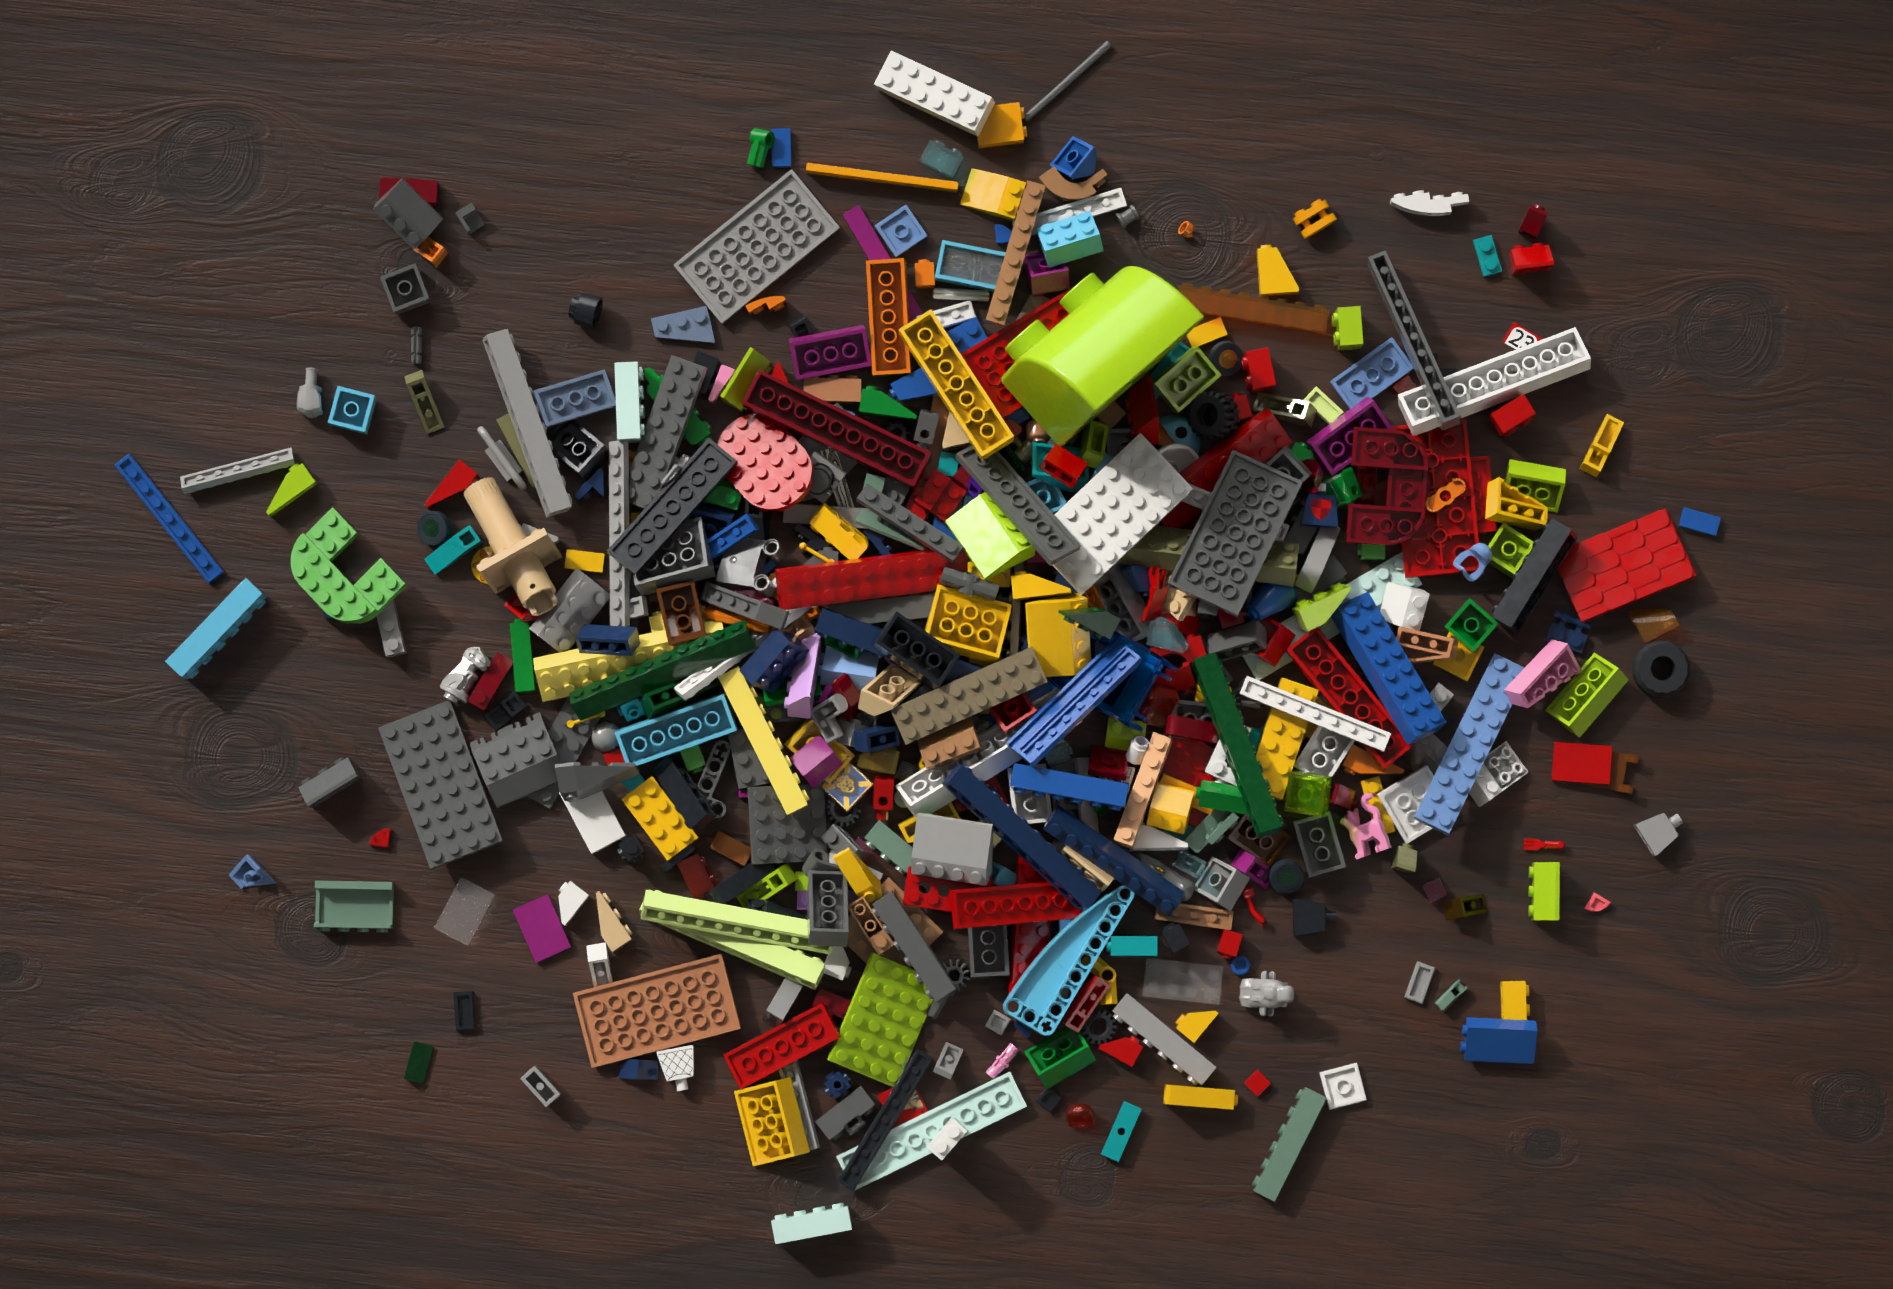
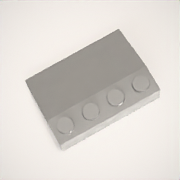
[911,813,993,886]

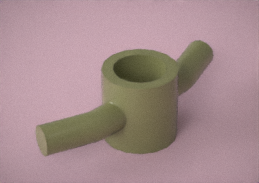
[1012,436,1032,466]

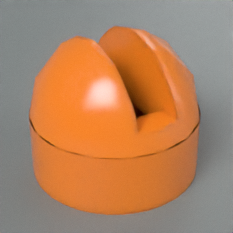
[1178,221,1195,238]

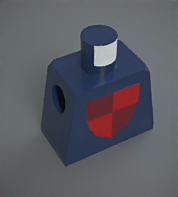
[1300,484,1338,529]

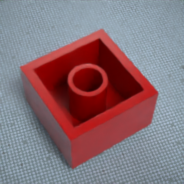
[1241,347,1276,394]
[1487,394,1536,438]

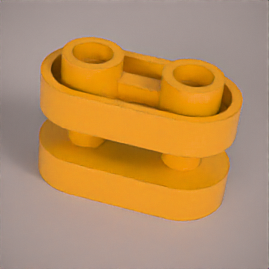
[1293,199,1337,239]

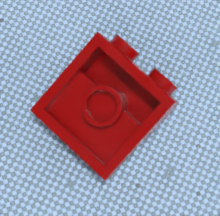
[913,468,967,523]

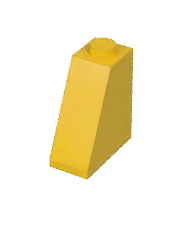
[1256,245,1299,297]

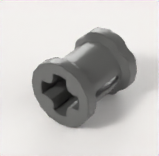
[1115,205,1140,229]

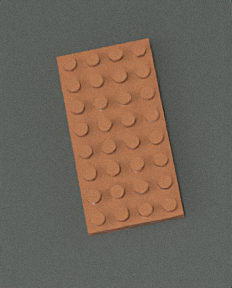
[573,954,741,1068]

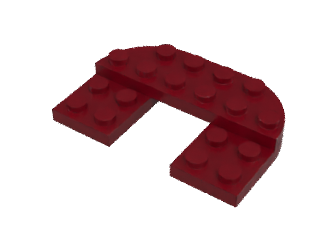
[1346,427,1428,545]

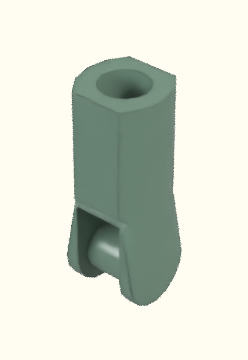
[1435,979,1468,1012]

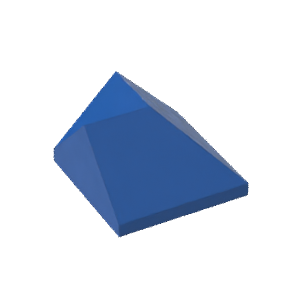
[1050,136,1096,183]

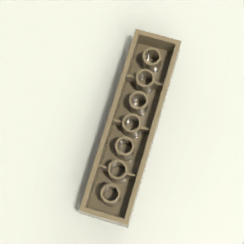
[891,647,1048,745]

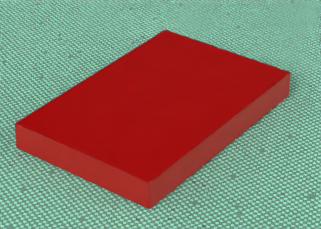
[1552,742,1612,785]

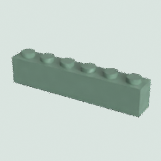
[864,820,949,912]
[1252,1087,1326,1202]

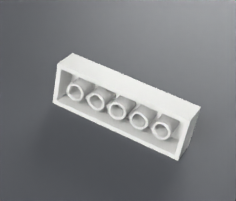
[874,51,995,136]

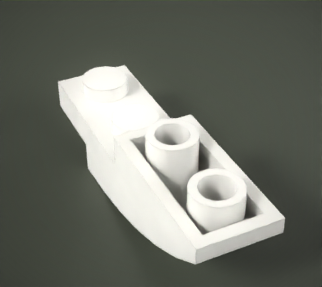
[1390,190,1469,216]

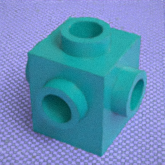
[616,696,645,722]

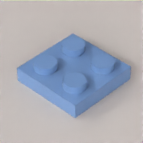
[875,205,927,258]

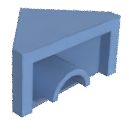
[229,854,276,889]

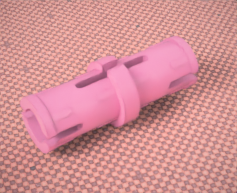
[986,1043,1020,1079]

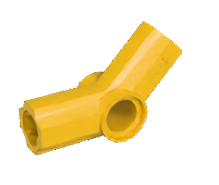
[1081,955,1117,1005]

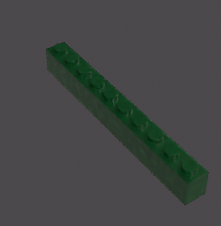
[569,620,756,721]
[1191,652,1283,839]

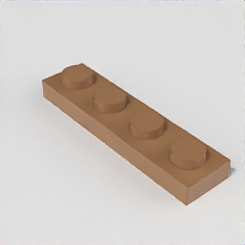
[1155,903,1234,930]

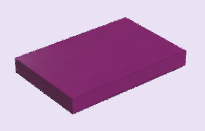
[513,894,571,963]

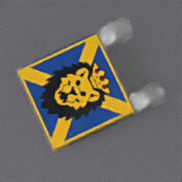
[818,762,874,812]

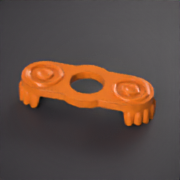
[1425,478,1466,512]

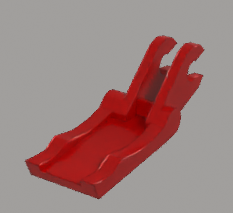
[1141,566,1168,621]

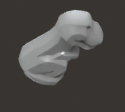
[440,647,491,704]

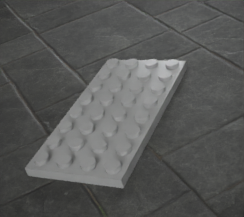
[673,169,840,324]

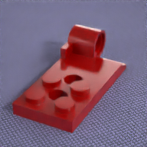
[902,866,994,912]

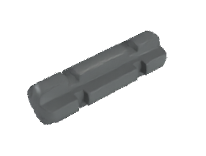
[411,326,422,364]

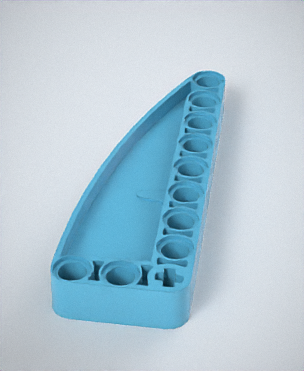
[1003,885,1134,1035]

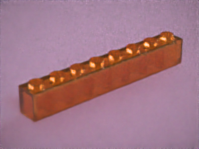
[1177,283,1329,335]

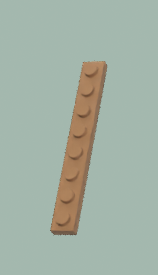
[985,180,1046,327]

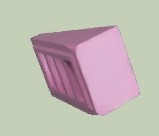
[708,365,736,404]

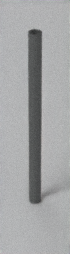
[1025,41,1112,122]

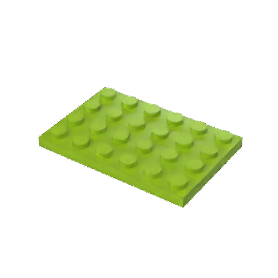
[827,952,933,1087]

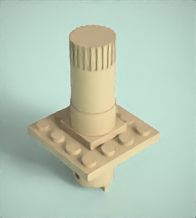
[464,477,562,616]

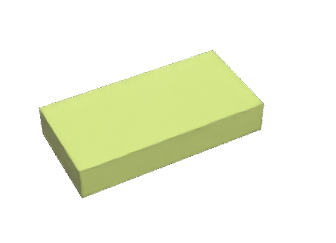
[1303,386,1344,425]

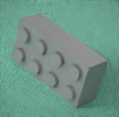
[529,568,610,653]

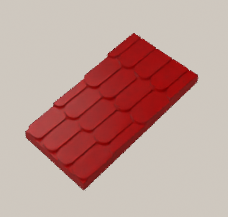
[1558,509,1698,623]

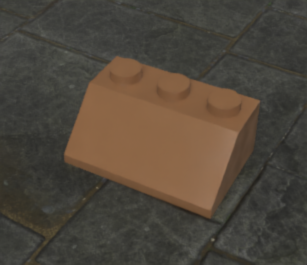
[918,716,984,771]

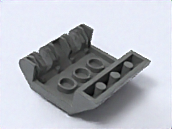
[470,712,562,809]

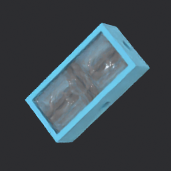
[935,240,1005,292]

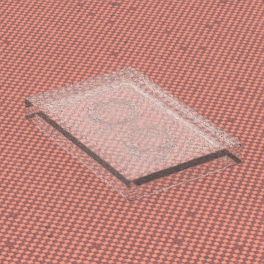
[434,877,495,946]

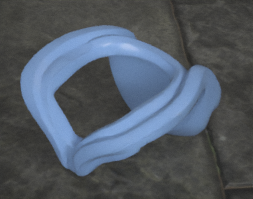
[1453,543,1493,582]

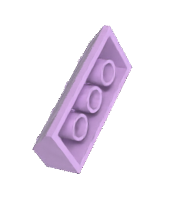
[784,633,821,719]

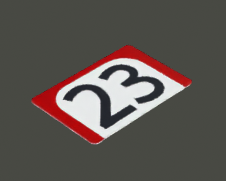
[1503,322,1543,350]

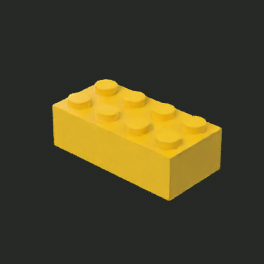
[621,776,699,861]

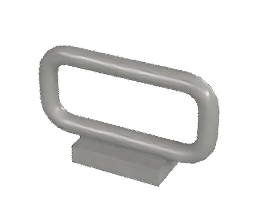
[477,426,526,490]

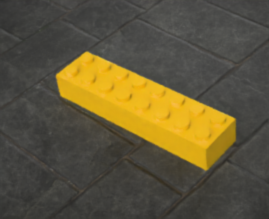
[899,309,1014,461]

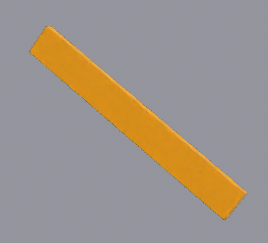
[806,163,958,192]

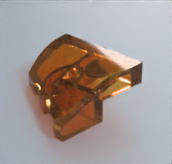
[1627,609,1679,643]

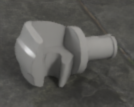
[297,368,323,418]

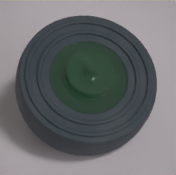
[417,511,451,545]
[1269,859,1304,894]

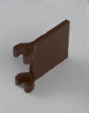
[1581,751,1640,795]

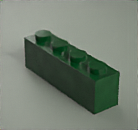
[641,677,721,720]

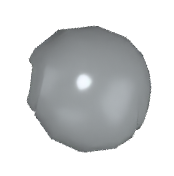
[591,721,619,753]

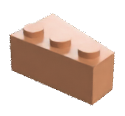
[1396,627,1459,664]

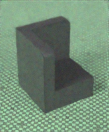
[455,203,484,234]

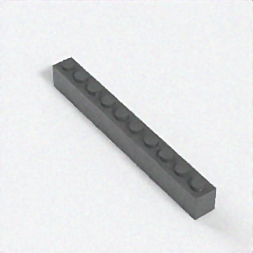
[1367,250,1461,431]

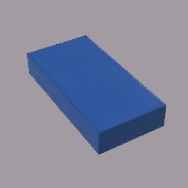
[771,128,791,168]
[1678,507,1721,536]

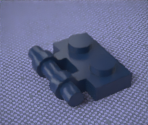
[1545,610,1592,654]

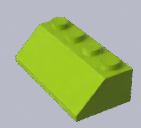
[1545,652,1629,738]

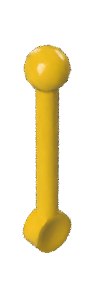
[799,542,834,562]
[567,711,605,728]

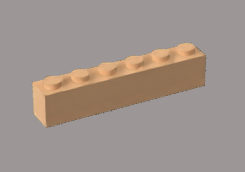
[1114,732,1172,850]

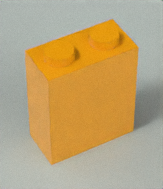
[977,102,1027,149]

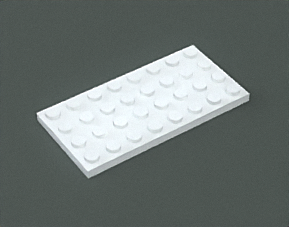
[1053,433,1194,595]

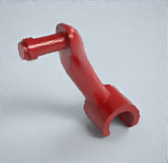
[1242,886,1265,927]

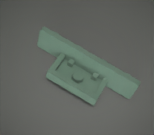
[855,510,927,551]
[1184,809,1239,853]

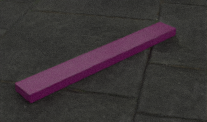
[843,205,923,322]

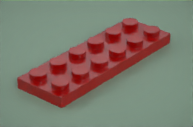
[723,1003,841,1089]

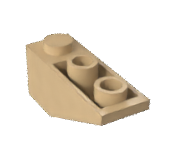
[596,891,633,952]

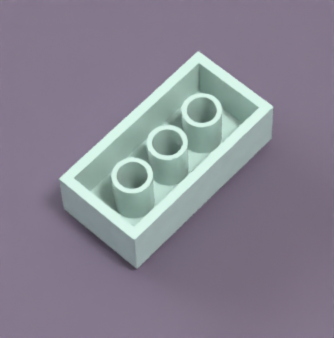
[614,362,645,443]
[771,1203,852,1244]

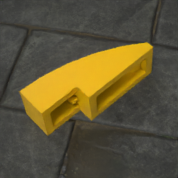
[1579,414,1624,477]

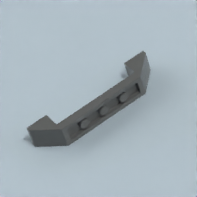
[699,581,789,630]

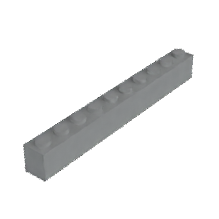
[482,329,572,518]

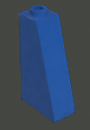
[889,368,938,403]

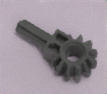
[927,959,971,1019]

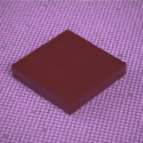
[1088,745,1128,781]

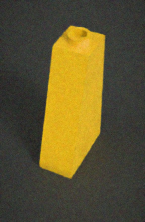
[1163,1084,1238,1110]

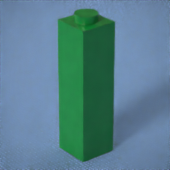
[510,619,536,693]
[1195,780,1271,815]

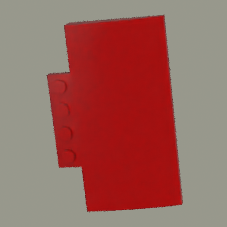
[1391,419,1497,578]

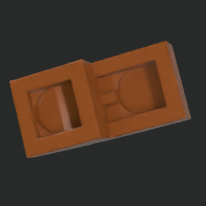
[710,831,751,866]

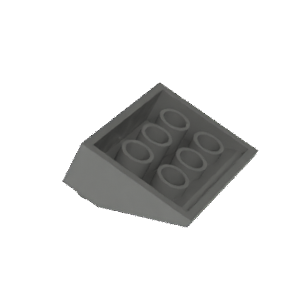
[633,517,715,596]

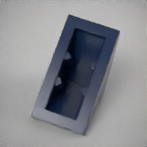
[619,1059,659,1080]

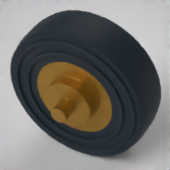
[1209,341,1243,376]

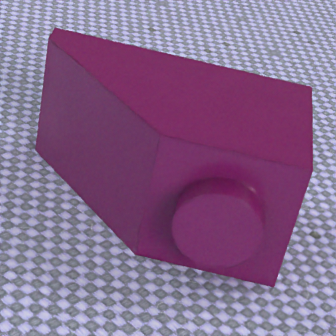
[1230,849,1270,889]

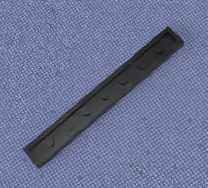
[837,1049,934,1192]

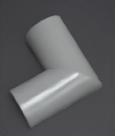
[811,694,848,744]

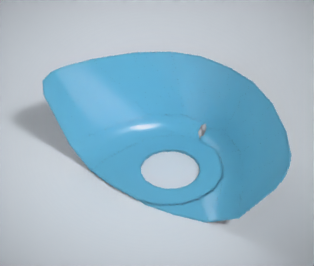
[1159,415,1200,455]

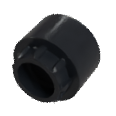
[568,292,603,329]

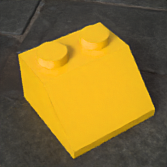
[1146,782,1195,834]

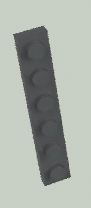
[856,484,964,563]

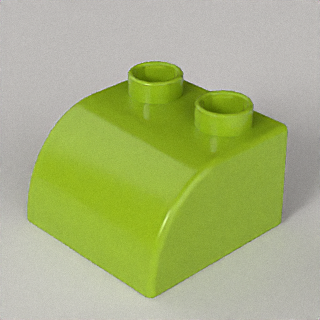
[1001,266,1204,447]

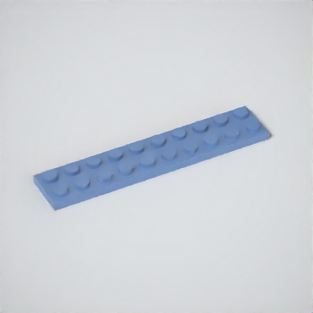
[1413,653,1524,835]

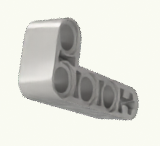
[1294,527,1341,594]

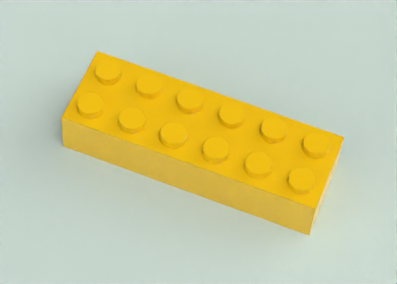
[1255,678,1319,801]

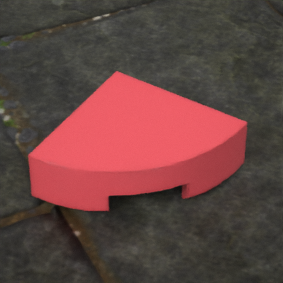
[1584,892,1611,912]

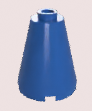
[1246,583,1298,621]

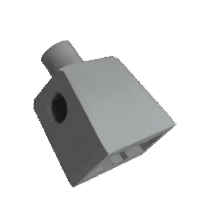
[1633,813,1683,856]

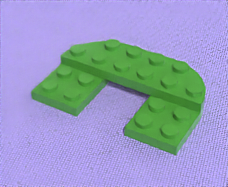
[291,507,407,624]

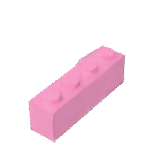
[1504,640,1582,708]

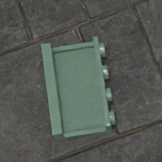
[314,881,394,932]

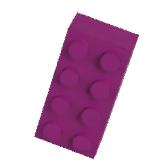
[789,325,872,380]
[1306,397,1393,476]

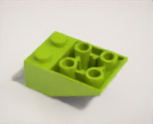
[1292,582,1352,631]

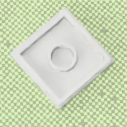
[1319,1063,1367,1110]

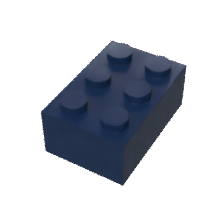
[739,628,809,693]

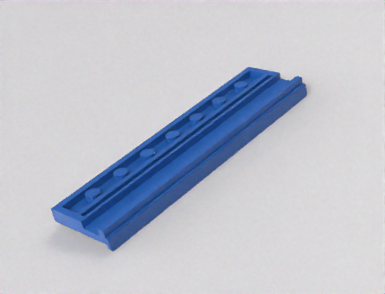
[1006,637,1143,767]

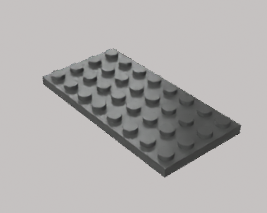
[1167,450,1303,617]
[378,700,503,870]

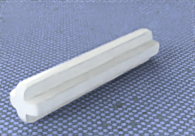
[933,288,989,301]

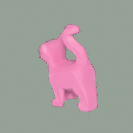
[1340,793,1391,859]

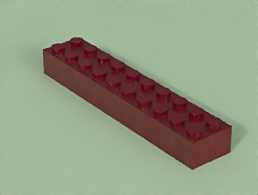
[742,370,932,490]

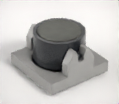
[808,450,846,503]

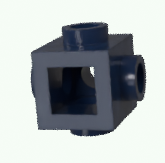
[824,1071,852,1098]

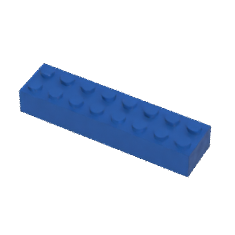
[1331,592,1446,745]

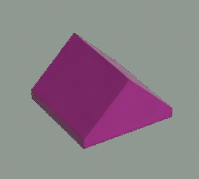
[789,734,843,788]

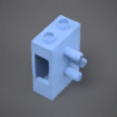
[817,646,879,690]

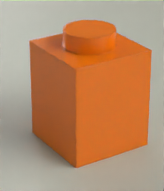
[915,259,935,289]

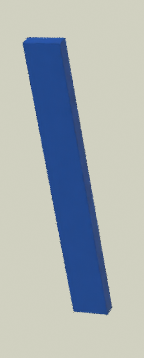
[114,453,225,585]

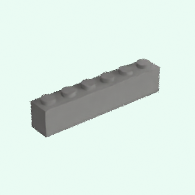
[1112,993,1216,1085]

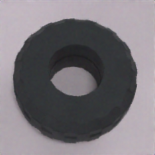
[1632,640,1691,698]

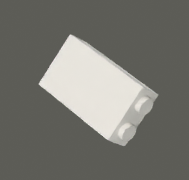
[559,791,626,854]
[927,1117,967,1160]

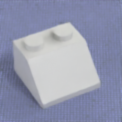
[1380,582,1430,631]

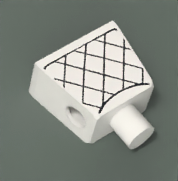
[657,1045,694,1091]

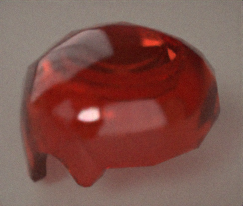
[1065,1103,1095,1128]

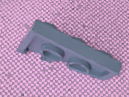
[651,306,715,344]

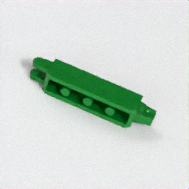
[643,367,714,447]

